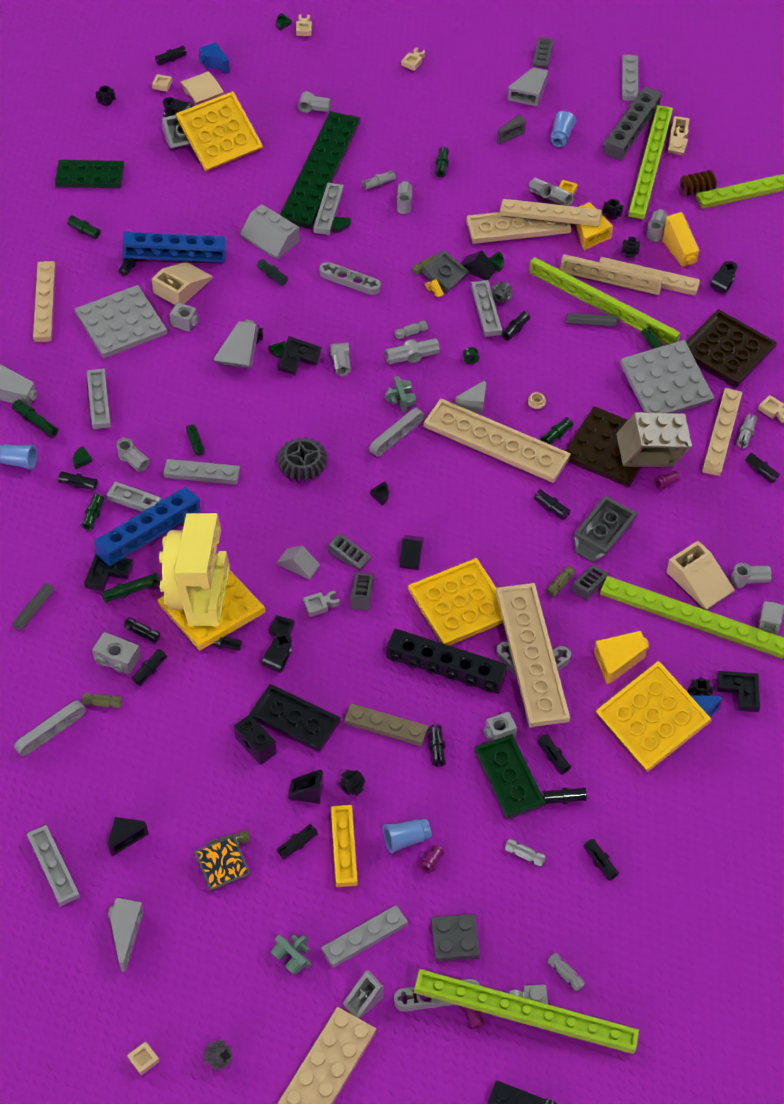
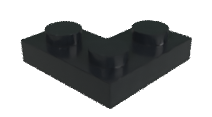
[278,336,322,375]
[84,554,134,591]
[717,671,760,712]

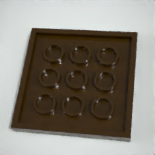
[686,309,777,387]
[566,406,641,487]

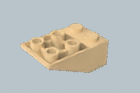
[152,262,213,305]
[666,541,735,610]

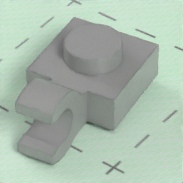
[509,985,548,1004]

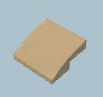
[180,72,224,106]

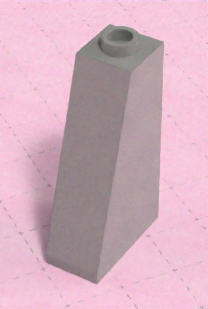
[0,364,37,407]

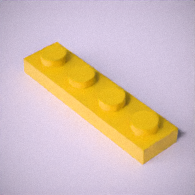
[331,805,358,887]

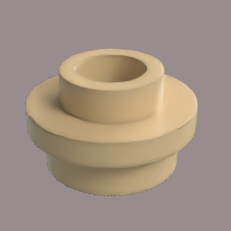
[528,392,546,409]

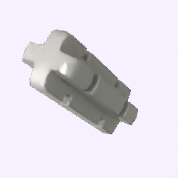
[394,320,428,339]
[505,839,546,866]
[548,953,585,991]

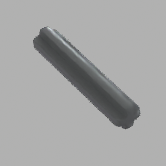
[566,313,617,326]
[12,583,54,631]

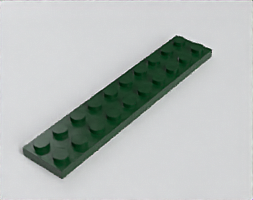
[280,111,360,229]

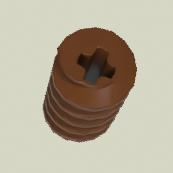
[680,170,717,196]

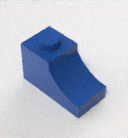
[198,42,230,74]

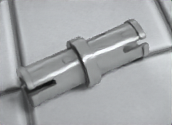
[362,170,396,191]
[737,414,757,448]

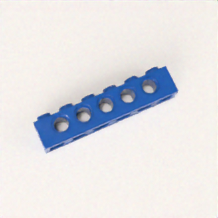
[123,232,226,263]
[94,486,201,566]

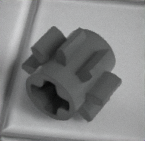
[492,281,513,303]
[204,1040,232,1070]

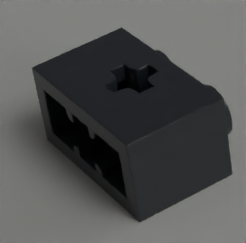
[234,714,277,765]

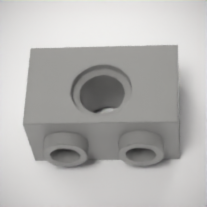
[92,632,141,675]

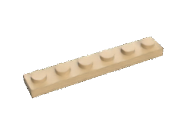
[500,199,602,226]
[560,254,663,295]
[599,257,700,296]
[33,261,56,342]
[702,388,742,476]

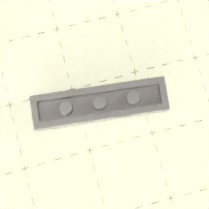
[622,55,638,101]
[313,183,344,235]
[471,280,502,337]
[87,369,111,429]
[164,459,240,485]
[27,825,80,907]
[321,905,408,968]

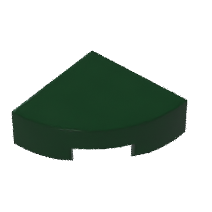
[276,13,291,31]
[332,216,352,232]
[488,251,504,272]
[268,341,286,358]
[73,446,92,469]

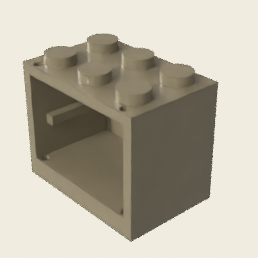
[616,412,692,467]

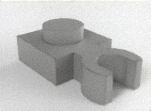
[303,591,340,617]

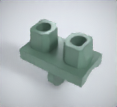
[385,376,416,413]
[271,934,312,975]

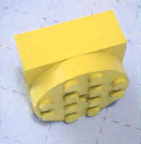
[159,513,230,626]

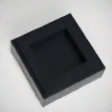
[269,615,295,636]

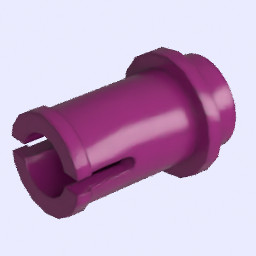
[655,470,680,489]
[420,845,444,873]
[463,1007,485,1030]

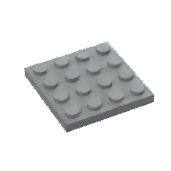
[75,285,167,359]
[619,340,714,413]

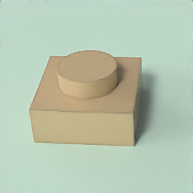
[152,74,172,92]
[127,1041,160,1076]

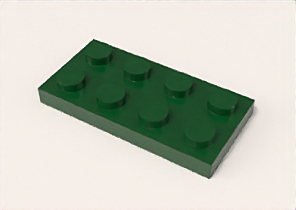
[55,160,124,188]
[474,734,546,820]

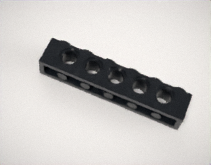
[386,628,508,694]

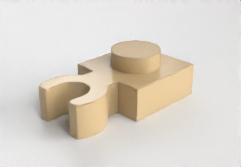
[296,15,312,37]
[401,47,425,71]
[668,126,689,156]
[758,395,784,423]

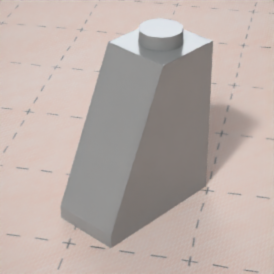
[508,67,548,106]
[214,320,259,369]

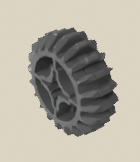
[278,436,327,482]

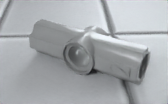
[529,178,574,206]
[385,339,440,364]

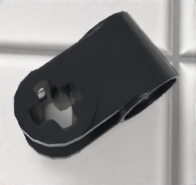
[163,97,193,117]
[710,261,738,294]
[262,632,292,673]

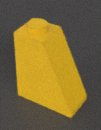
[576,202,613,251]
[662,212,699,267]
[594,631,649,684]

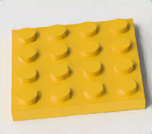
[176,91,263,172]
[408,558,503,646]
[157,570,266,651]
[596,661,712,772]

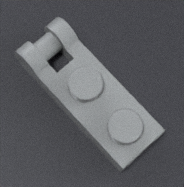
[106,481,162,512]

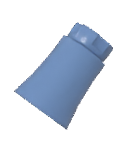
[551,111,577,148]
[0,444,38,470]
[383,819,432,854]

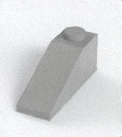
[108,898,144,972]

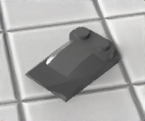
[574,495,637,562]

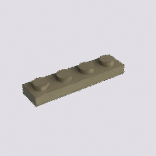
[344,703,428,747]

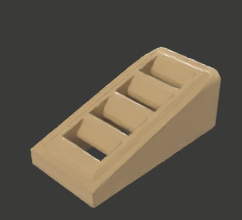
[669,116,690,145]

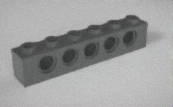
[603,87,662,161]

